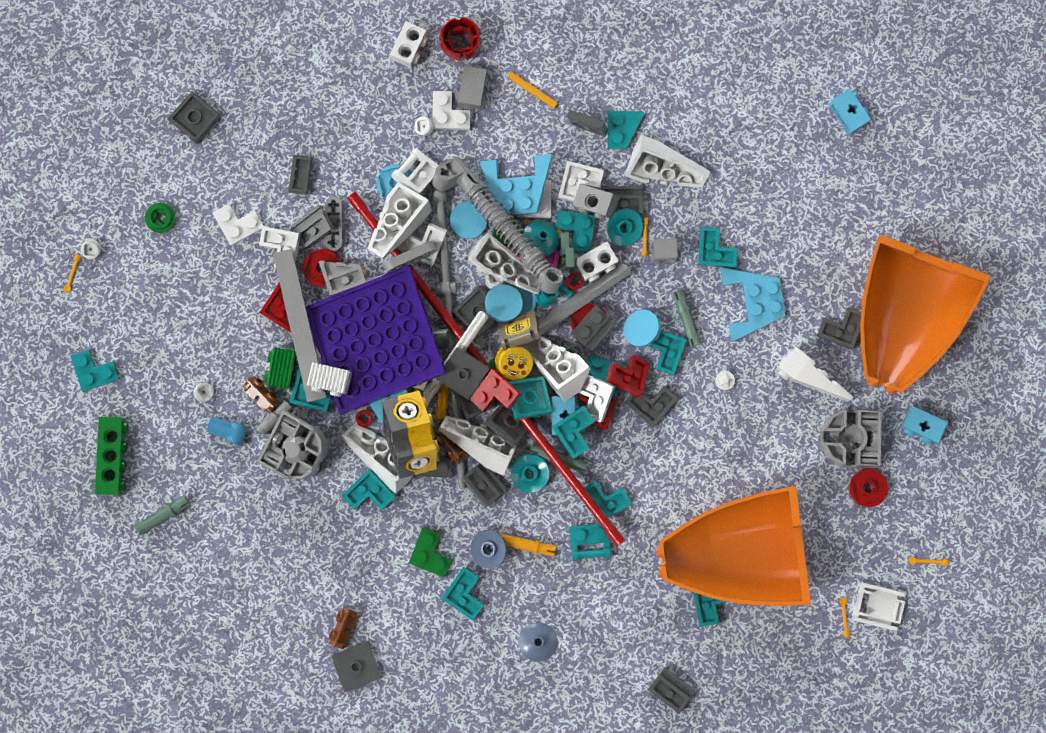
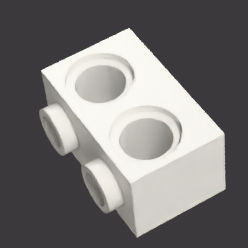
[390,21,428,68]
[575,242,619,283]

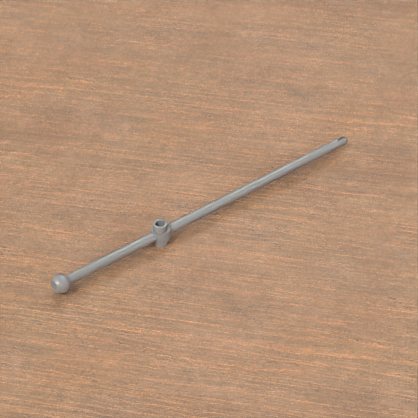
[432,190,466,490]

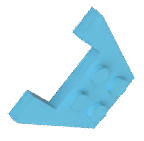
[480,154,553,216]
[720,268,786,342]

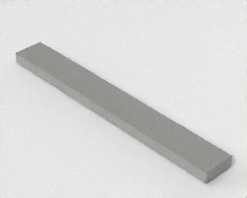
[273,249,327,403]
[497,263,631,351]

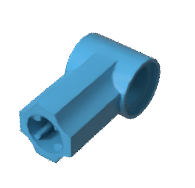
[207,416,248,446]

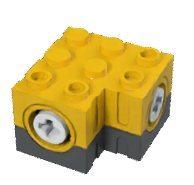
[381,391,439,479]

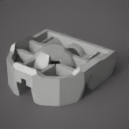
[820,409,882,469]
[257,410,328,479]

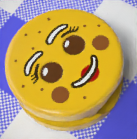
[495,344,533,381]

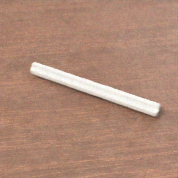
[421,311,489,406]

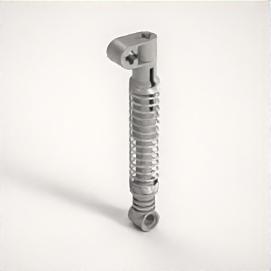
[432,157,563,294]

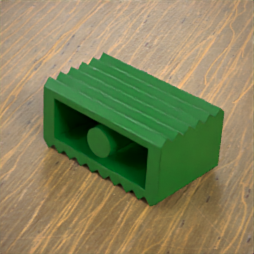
[264,347,297,390]

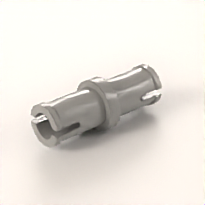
[257,400,293,436]

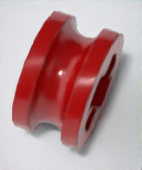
[566,273,583,291]
[355,409,373,427]

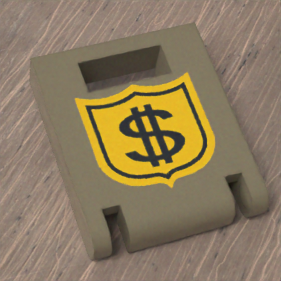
[499,310,540,350]

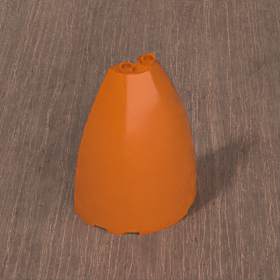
[860,234,991,395]
[656,486,811,606]

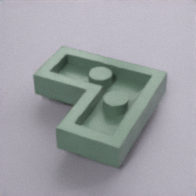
[558,232,577,273]

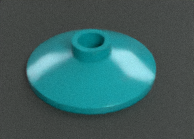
[607,208,643,246]
[523,220,559,257]
[511,454,549,493]

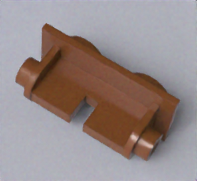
[242,376,281,413]
[435,428,469,465]
[329,607,358,649]

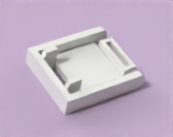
[852,582,906,631]

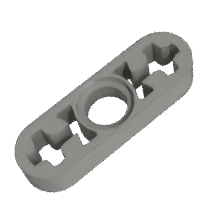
[325,197,343,252]
[383,241,437,273]

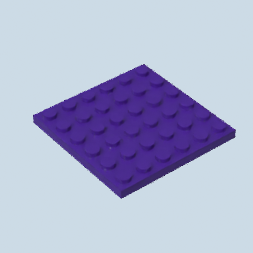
[306,265,447,415]

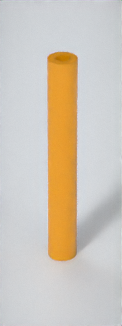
[507,72,558,109]

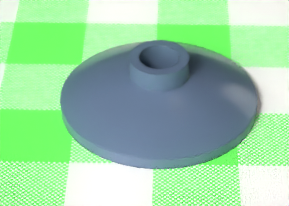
[470,530,507,569]
[519,622,557,662]

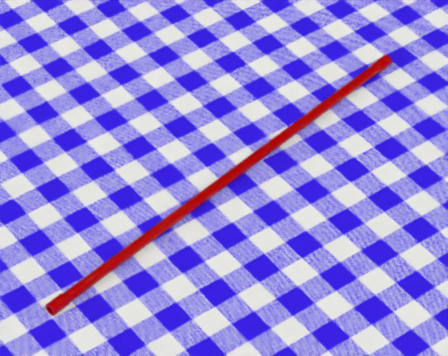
[347,192,625,547]

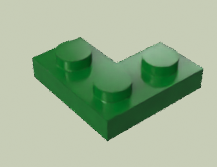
[409,527,452,577]

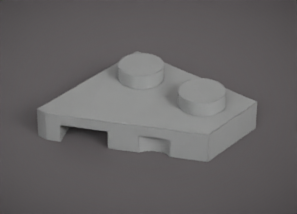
[319,261,367,296]

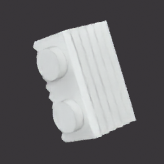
[307,362,352,397]

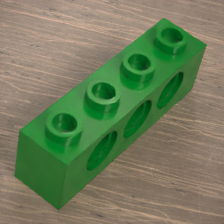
[95,417,129,496]

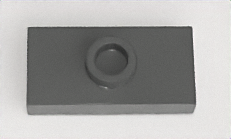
[288,155,313,195]

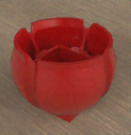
[439,17,482,61]

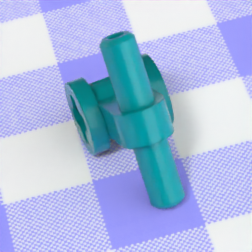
[536,280,574,307]

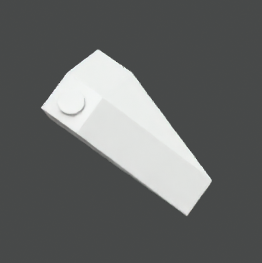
[625,135,710,188]
[367,182,432,260]
[469,233,541,294]
[524,336,590,402]
[776,347,853,402]
[439,416,520,475]
[341,424,413,494]

